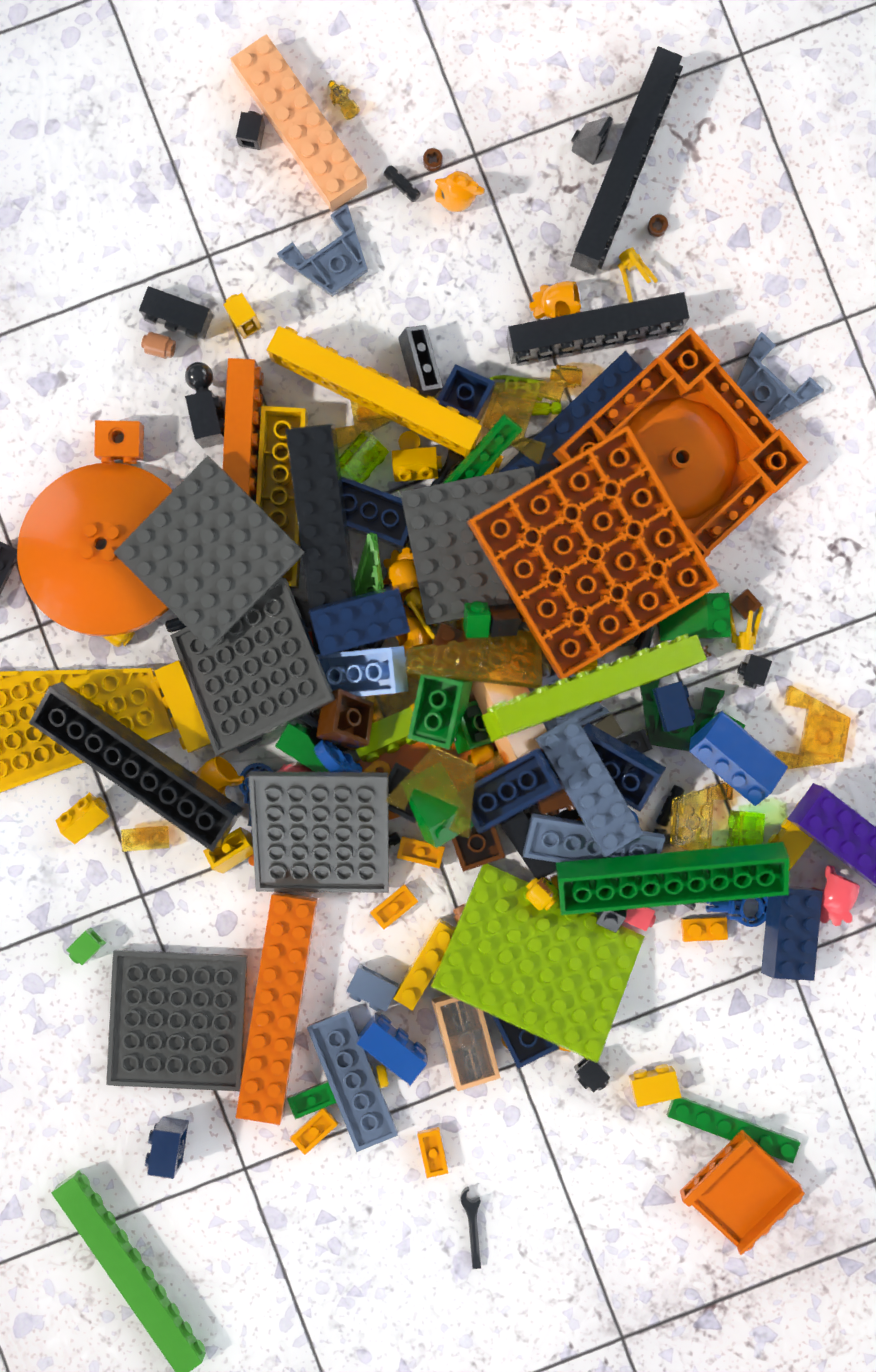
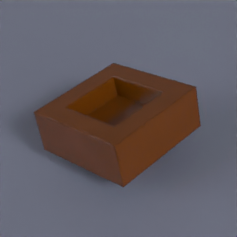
[730,589,762,620]

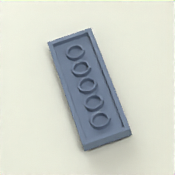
[535,715,644,857]
[523,813,665,862]
[307,1009,398,1153]

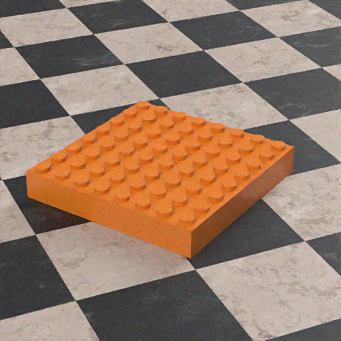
[467,426,719,679]

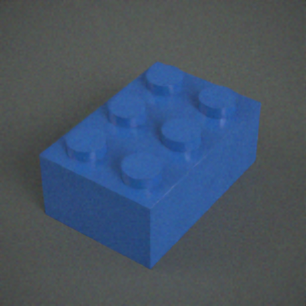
[357,1012,428,1086]

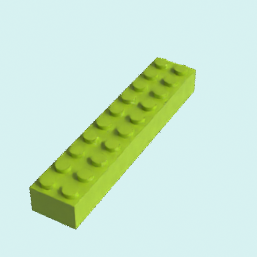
[482,634,707,742]

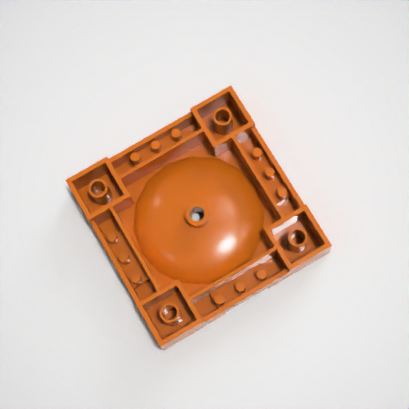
[553,327,808,559]

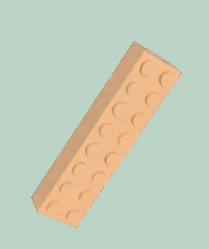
[230,34,368,212]

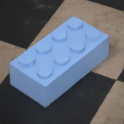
[317,646,408,696]

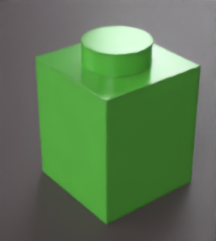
[66,928,106,965]

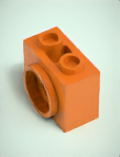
[94,420,144,464]

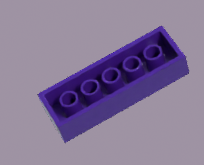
[787,783,876,887]

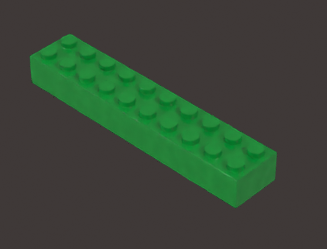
[556,842,789,915]

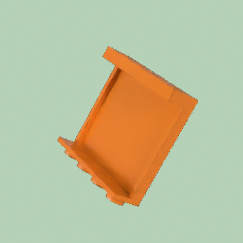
[680,1130,805,1255]

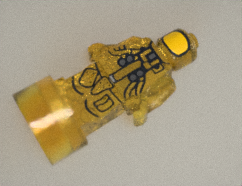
[328,80,360,120]

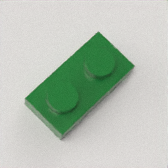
[287,1080,337,1120]

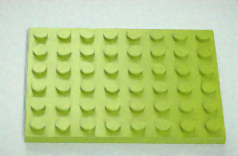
[431,864,645,1063]

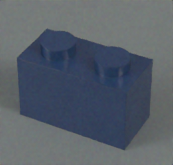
[652,681,695,732]

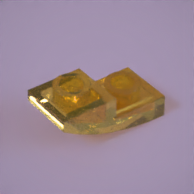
[121,826,169,852]

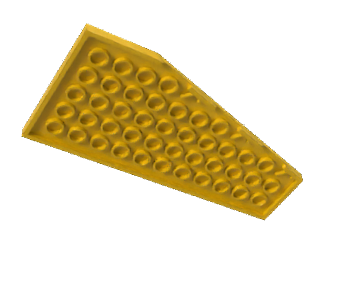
[0,668,175,793]

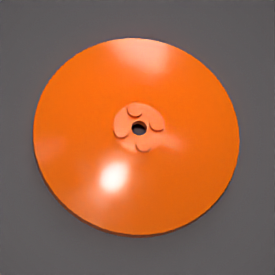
[17,463,173,637]

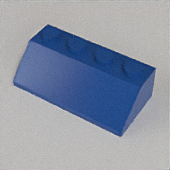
[689,711,788,806]

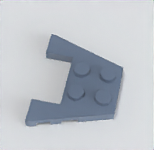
[277,204,368,297]
[736,332,824,422]

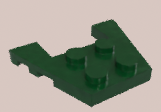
[639,679,725,752]

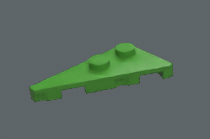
[354,533,384,596]

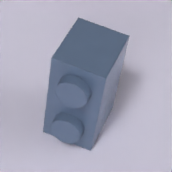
[346,964,399,1012]

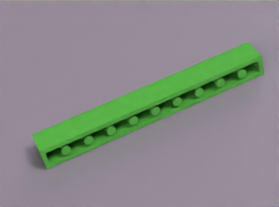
[51,1170,206,1372]

